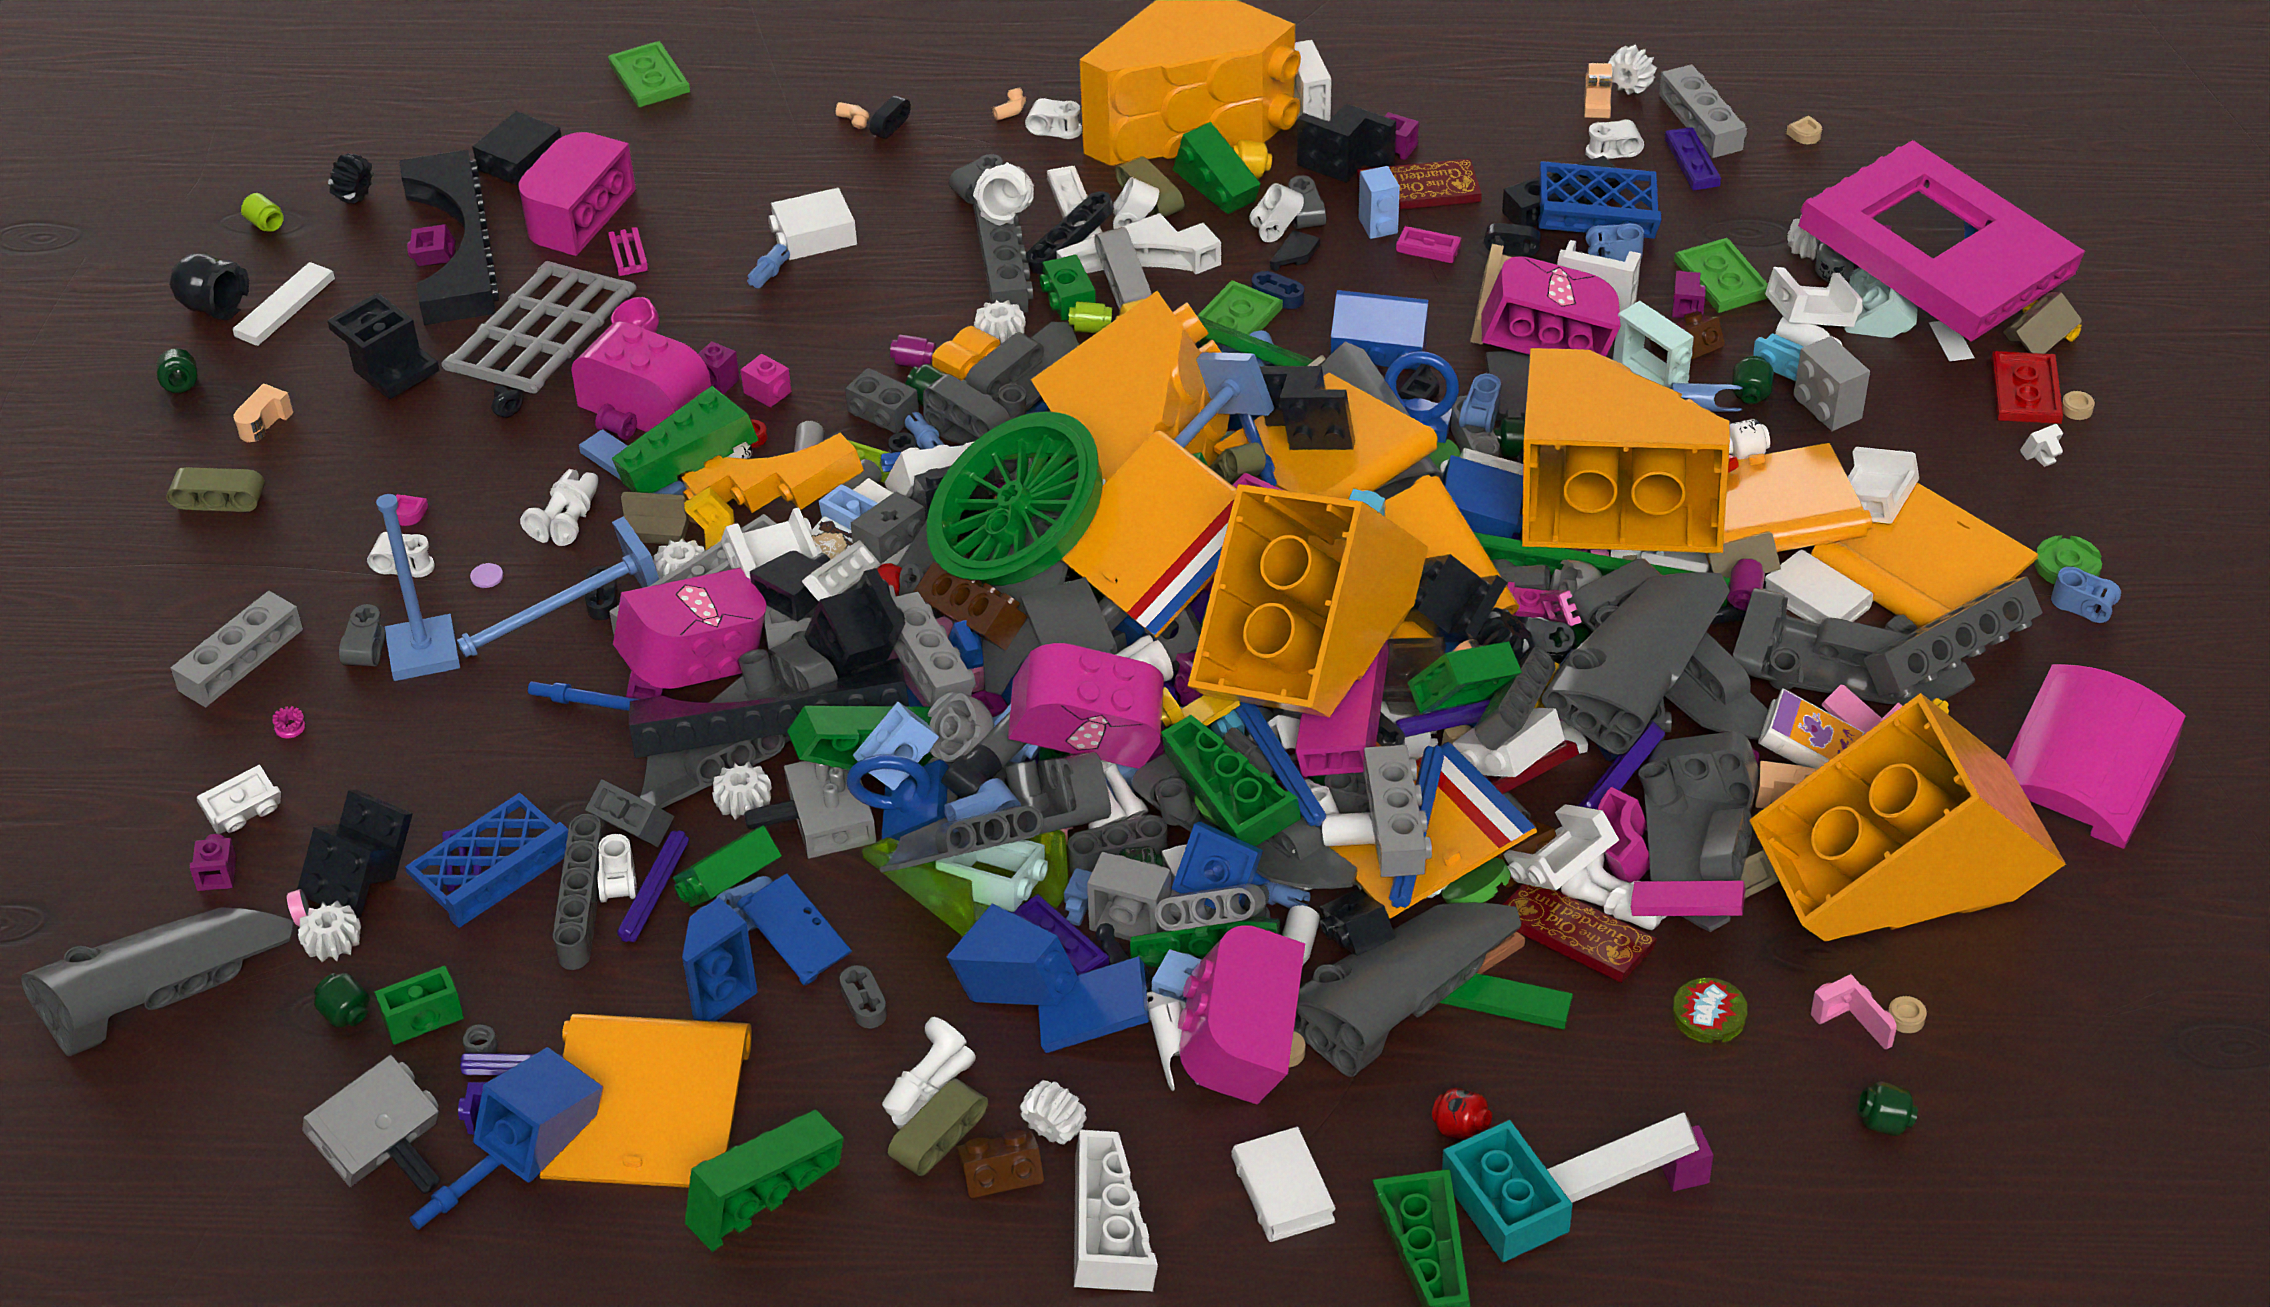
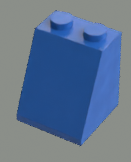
[1442,455,1523,539]
[947,903,1079,1006]
[473,1047,603,1183]

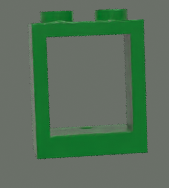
[1407,641,1522,714]
[673,825,782,907]

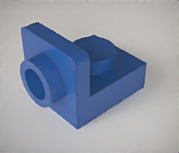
[948,620,984,669]

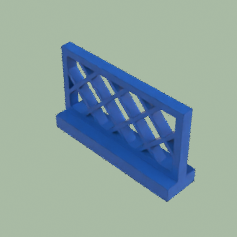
[1538,161,1661,239]
[405,792,569,928]

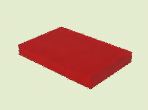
[1991,351,2063,424]

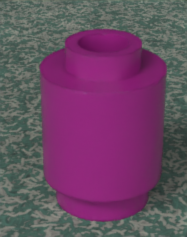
[890,334,936,367]
[1727,559,1765,610]

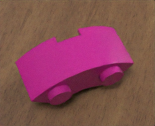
[1597,787,1650,883]

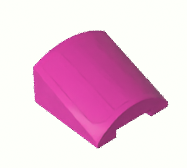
[2005,664,2186,849]

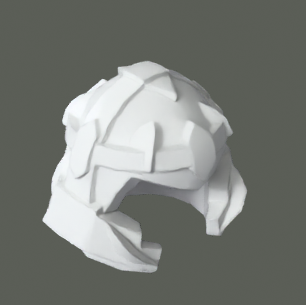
[973,163,1034,226]

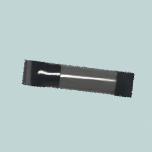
[941,712,1027,799]

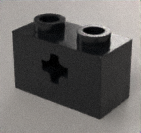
[1320,889,1396,956]

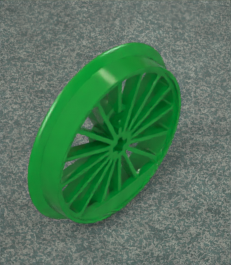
[926,412,1103,585]

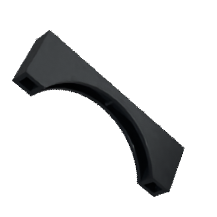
[399,150,500,325]
[629,658,909,758]

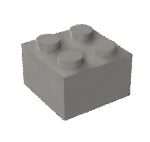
[1794,336,1870,431]
[1087,852,1171,940]

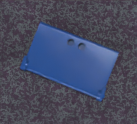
[736,873,852,986]

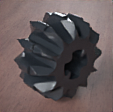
[328,153,374,204]
[1476,607,1533,661]

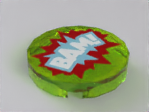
[1673,978,1748,1043]

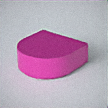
[396,494,428,526]

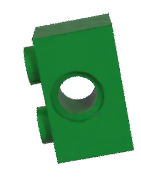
[1039,254,1096,321]
[374,965,464,1045]

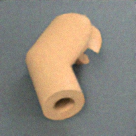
[992,88,1026,121]
[836,102,870,129]

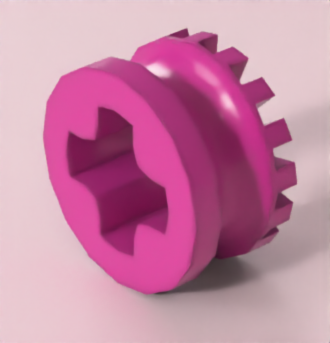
[273,706,305,739]

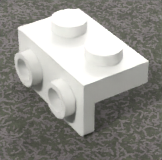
[197,764,281,834]

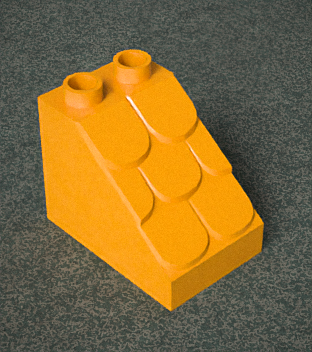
[1080,0,1301,166]
[1031,291,1230,481]
[1522,348,1730,553]
[1188,484,1428,718]
[1749,693,2066,942]

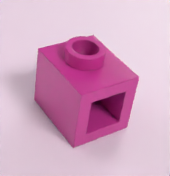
[741,354,792,408]

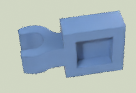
[1064,868,1092,926]

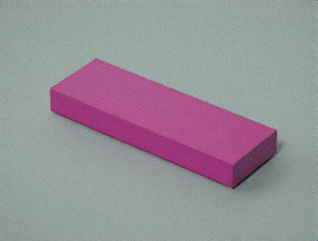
[1631,881,1745,916]

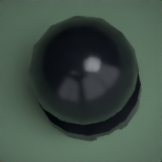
[169,253,249,320]

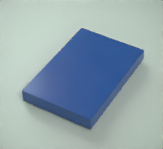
[1038,956,1149,1053]

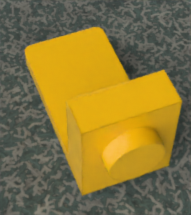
[684,487,734,550]
[1162,687,1241,727]

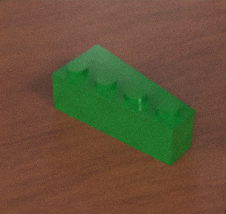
[612,386,759,493]
[787,706,933,775]
[1161,715,1301,847]
[685,1110,844,1252]
[1372,1169,1470,1307]

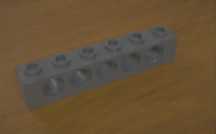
[972,182,1033,312]
[1863,577,2043,698]

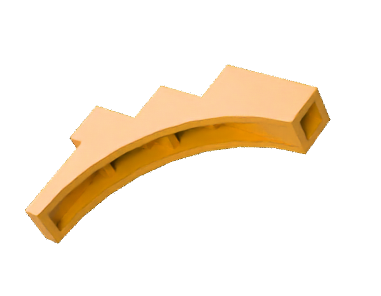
[681,433,864,513]

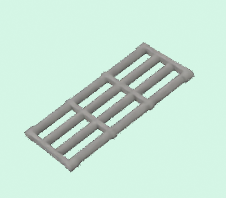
[442,261,637,394]

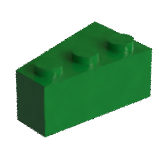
[1173,122,1261,214]

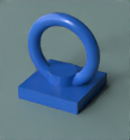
[1384,351,1459,443]
[846,755,949,846]
[1171,821,1271,910]

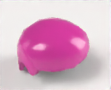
[611,297,660,333]

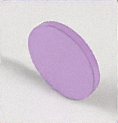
[470,563,503,588]

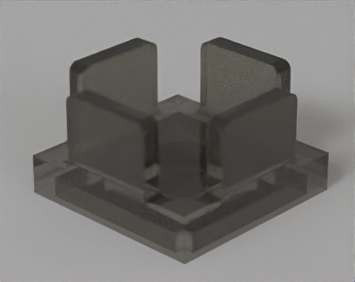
[1382,637,1446,717]

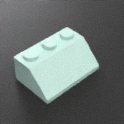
[1844,267,1918,338]

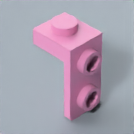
[1822,685,1902,734]
[1810,974,1897,1050]

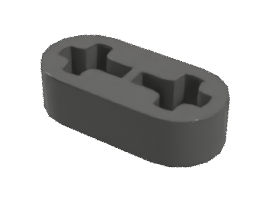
[840,965,887,1029]

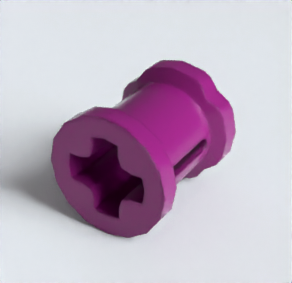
[595,404,637,440]

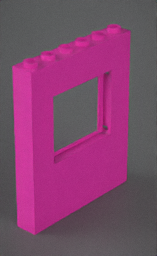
[1798,140,2085,342]

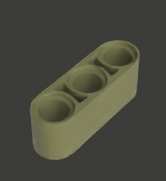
[1115,156,1184,217]
[1209,442,1266,485]
[167,467,265,512]
[888,1078,988,1176]

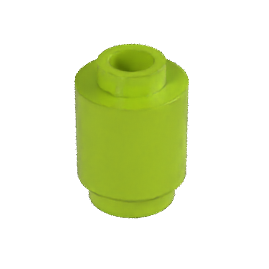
[241,193,284,232]
[1069,301,1112,333]

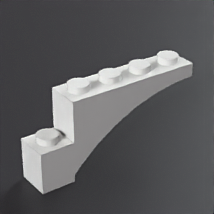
[1056,213,1221,274]

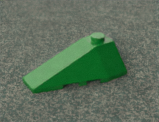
[1130,917,1280,968]

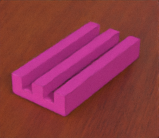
[1396,226,1461,263]
[608,227,648,276]
[1540,590,1582,626]

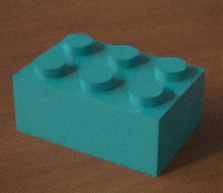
[1442,1120,1573,1263]

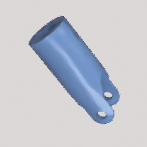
[1671,383,1743,412]

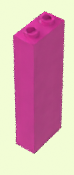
[1295,638,1391,777]

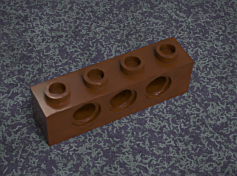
[913,561,1027,651]

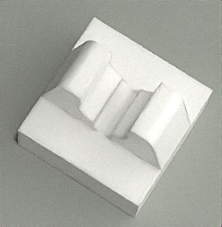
[2020,423,2064,467]

